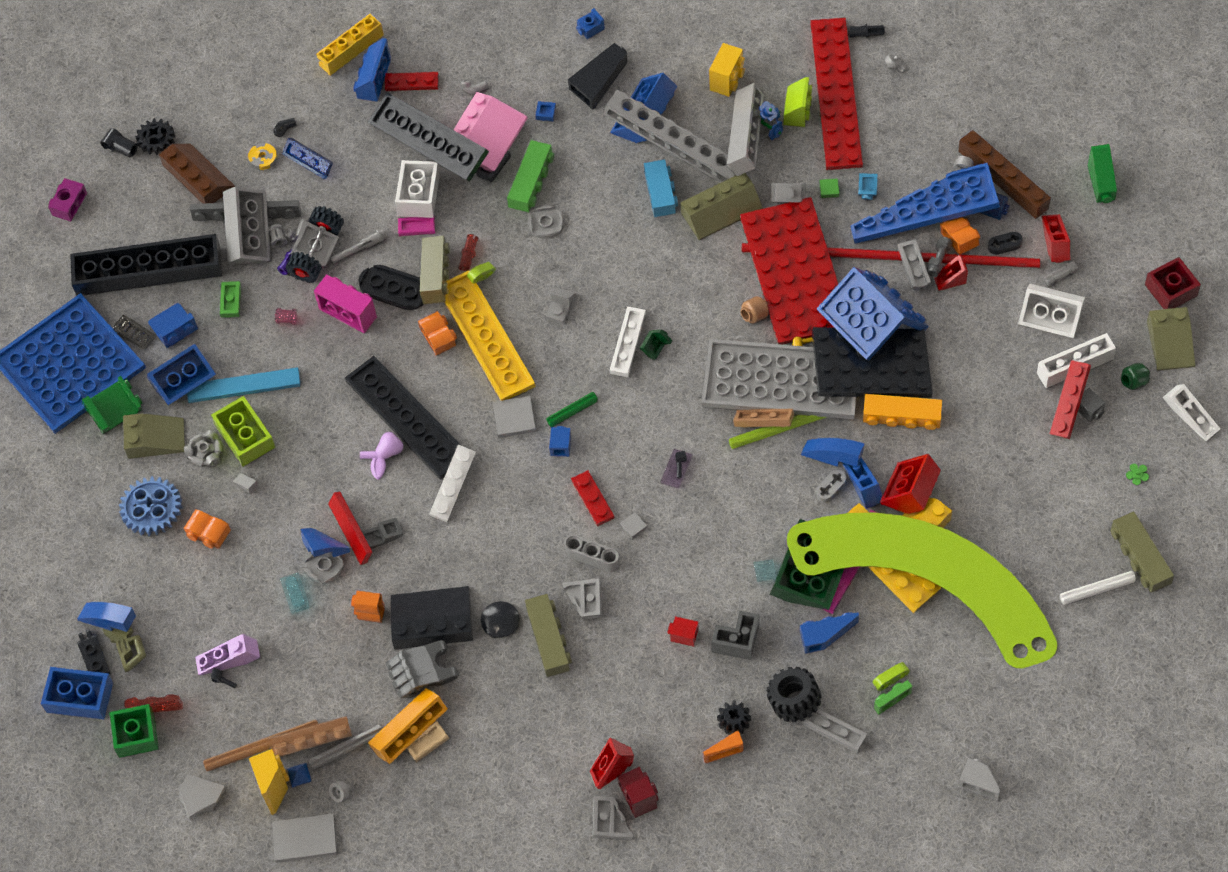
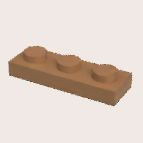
[733,409,794,428]

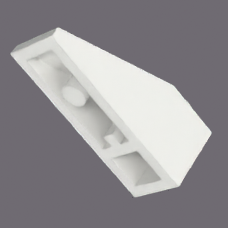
[1163,384,1220,441]

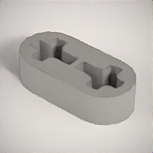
[816,470,846,503]

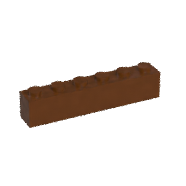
[958,130,1051,219]

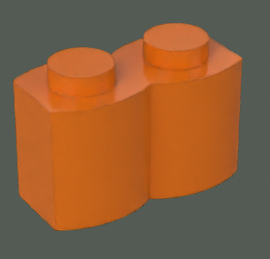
[940,217,980,255]
[418,311,457,356]
[184,509,231,549]
[351,590,385,623]

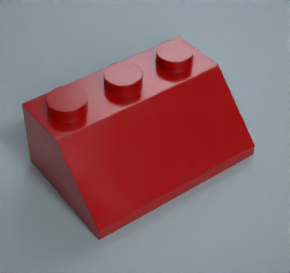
[880,454,941,514]

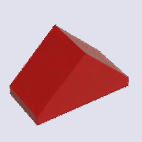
[934,255,968,291]

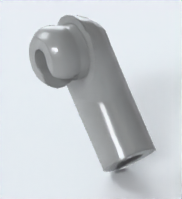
[461,79,488,94]
[285,219,308,241]

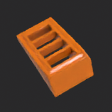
[703,731,744,763]

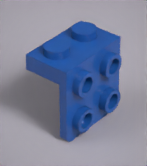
[148,303,198,348]

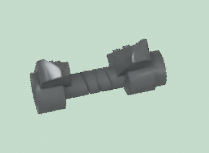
[927,237,953,277]

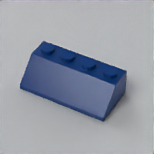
[610,72,677,143]

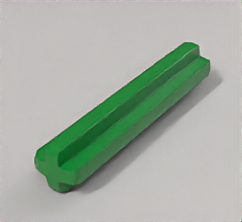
[546,392,598,427]

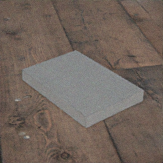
[272,814,337,863]

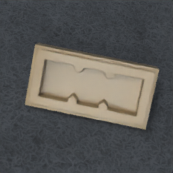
[407,721,450,762]

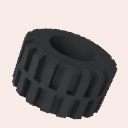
[766,666,822,723]

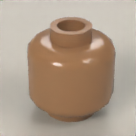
[740,296,769,324]

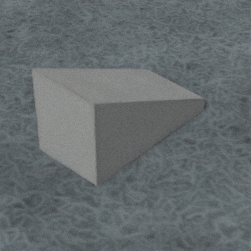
[233,473,258,495]

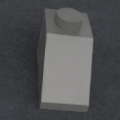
[959,758,1000,801]

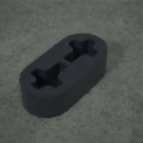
[988,232,1023,255]

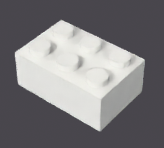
[395,160,440,218]

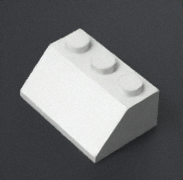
[1018,284,1085,338]

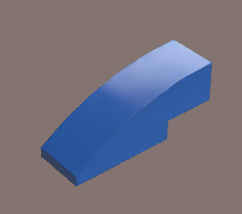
[801,438,865,467]
[77,602,136,632]

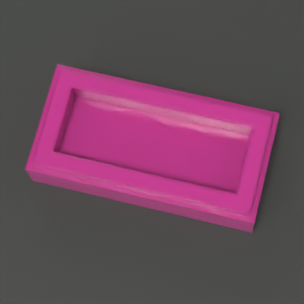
[398,216,435,236]

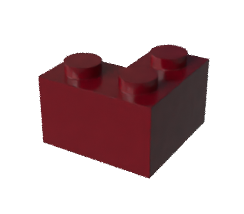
[617,766,659,818]

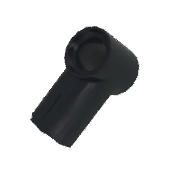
[100,128,138,158]

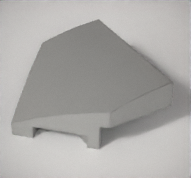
[179,774,225,819]

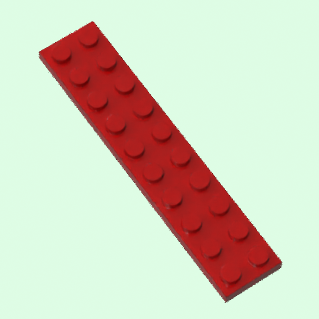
[810,18,863,170]

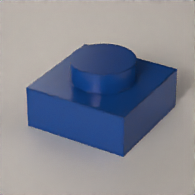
[535,101,556,122]

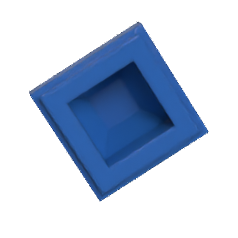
[287,763,312,788]

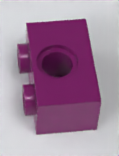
[48,178,87,222]

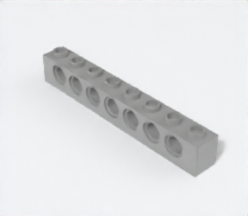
[603,90,736,183]

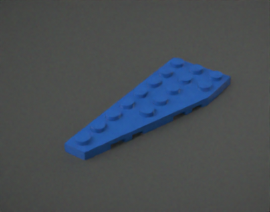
[850,163,1000,244]

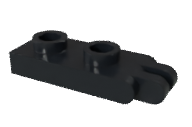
[77,630,110,674]

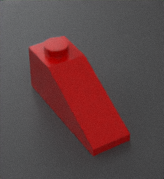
[1041,214,1070,263]

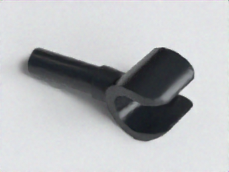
[675,451,687,479]
[211,668,237,688]

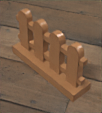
[268,716,352,756]

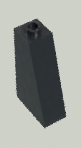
[568,43,628,110]

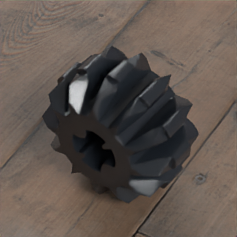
[717,700,751,734]

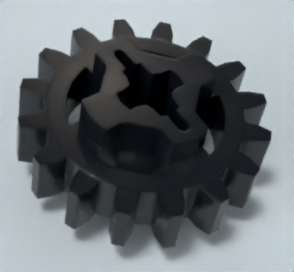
[135,118,176,155]

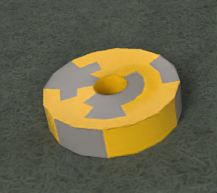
[248,143,277,170]

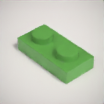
[220,281,241,318]
[874,680,912,715]

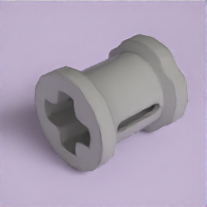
[268,224,287,249]

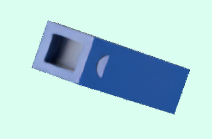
[800,612,859,654]

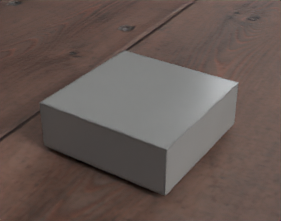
[620,513,647,539]

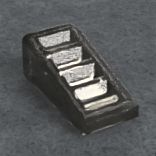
[113,314,156,350]

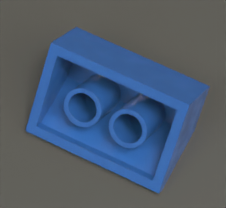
[353,38,391,102]
[147,344,216,406]

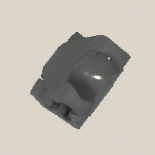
[386,641,459,699]

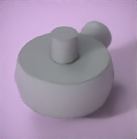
[885,54,905,73]

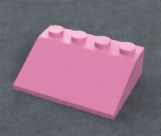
[454,92,528,172]

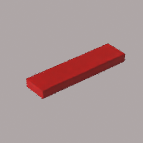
[328,491,373,565]

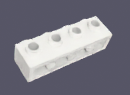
[1037,333,1116,388]

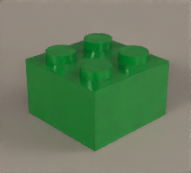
[109,704,159,758]

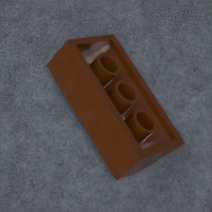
[159,143,235,204]

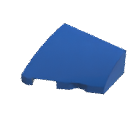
[301,528,350,557]

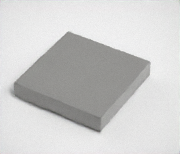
[493,396,536,438]

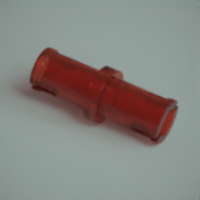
[458,234,479,271]

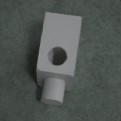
[771,183,806,202]

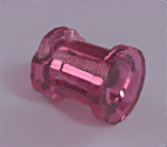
[275,307,297,325]

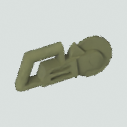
[103,625,146,672]

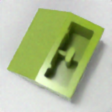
[783,77,812,127]

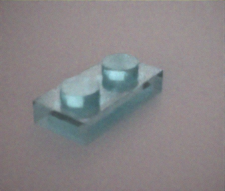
[280,572,310,614]

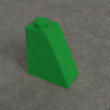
[1087,144,1117,203]

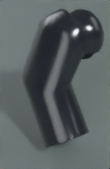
[273,118,296,137]

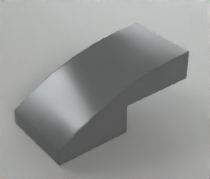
[362,518,403,549]

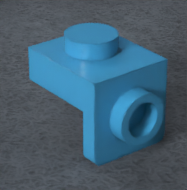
[858,173,878,200]

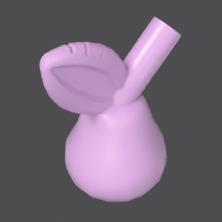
[360,432,404,480]

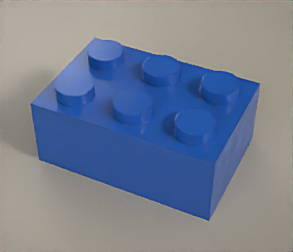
[41,667,113,719]

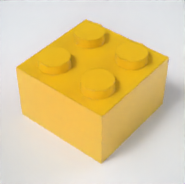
[709,43,745,97]

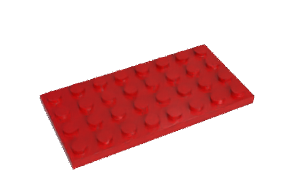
[740,197,838,345]

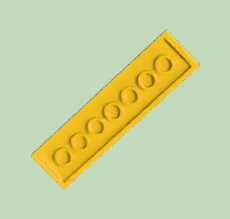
[444,270,536,401]

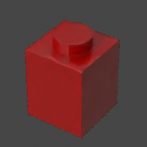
[668,616,699,647]

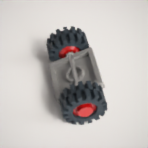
[286,206,344,283]

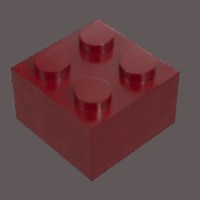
[1145,257,1201,309]

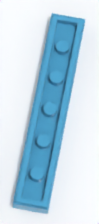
[187,367,301,403]

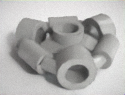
[184,430,223,467]

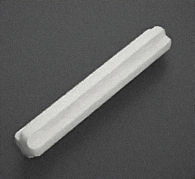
[1060,571,1136,605]

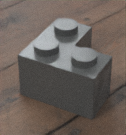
[711,611,760,660]

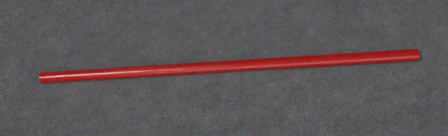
[742,243,1040,268]

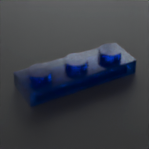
[282,138,333,179]

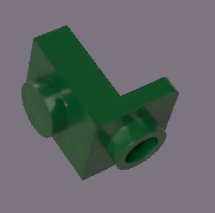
[639,329,673,360]

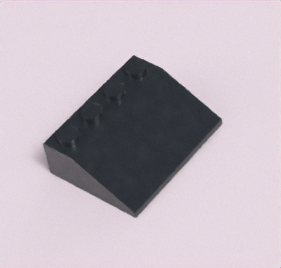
[391,586,473,650]

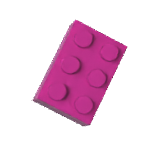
[314,274,377,334]

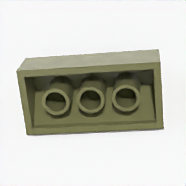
[681,173,763,240]

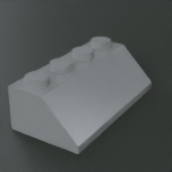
[223,187,271,264]

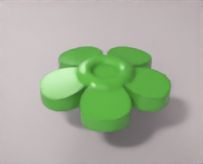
[1126,463,1149,485]

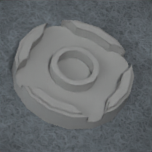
[528,206,564,239]
[305,552,344,584]

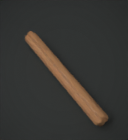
[203,720,318,771]

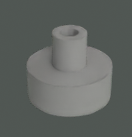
[329,781,351,803]

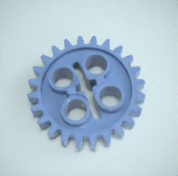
[119,476,182,536]

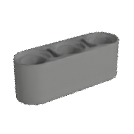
[565,535,620,572]

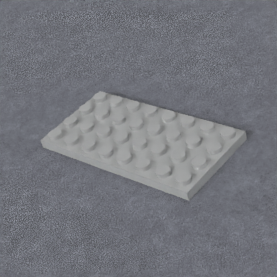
[701,339,856,419]

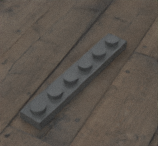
[190,200,301,221]

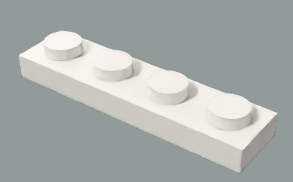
[610,307,646,377]
[429,445,476,522]

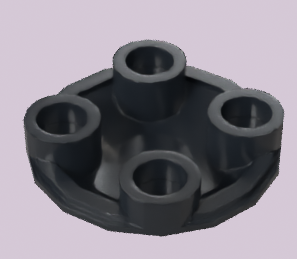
[480,601,520,639]

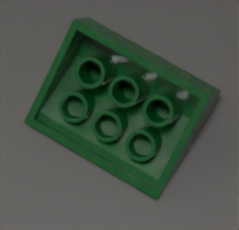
[769,519,845,610]

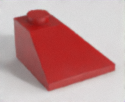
[590,737,634,789]

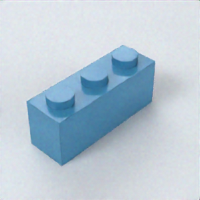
[644,159,678,217]

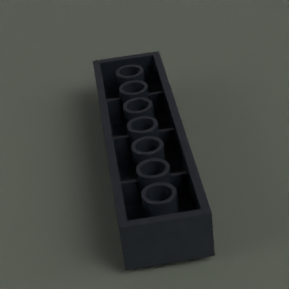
[70,234,222,296]

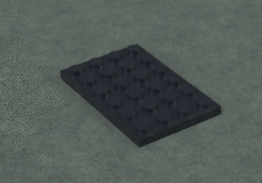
[812,327,933,398]

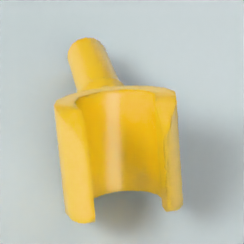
[792,337,813,346]

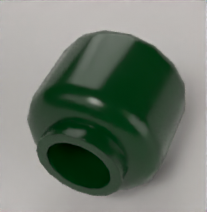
[1121,363,1150,390]

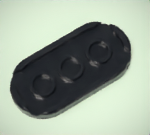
[358,265,424,310]

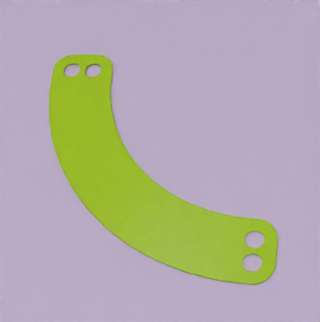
[787,512,1057,669]

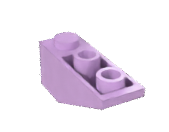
[195,634,260,675]

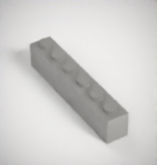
[727,83,764,176]

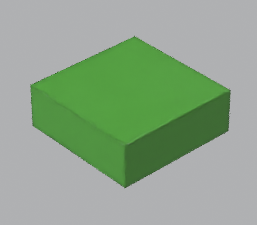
[819,178,839,198]

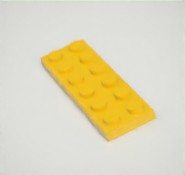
[847,503,942,613]

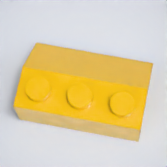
[902,497,952,528]
[249,749,290,815]

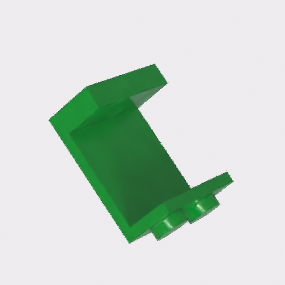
[82,376,143,435]

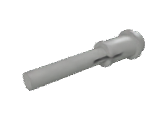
[330,230,386,264]

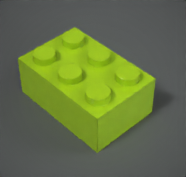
[211,396,276,467]

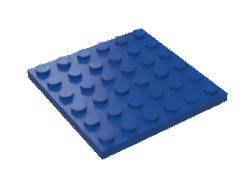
[0,293,146,434]

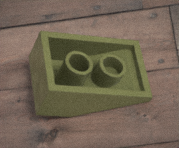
[1147,307,1195,371]
[123,413,185,459]

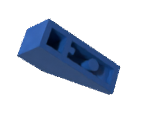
[842,457,882,509]

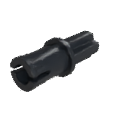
[849,24,885,38]

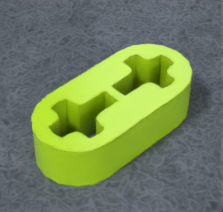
[467,262,496,284]
[872,662,910,691]

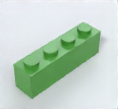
[507,140,554,213]

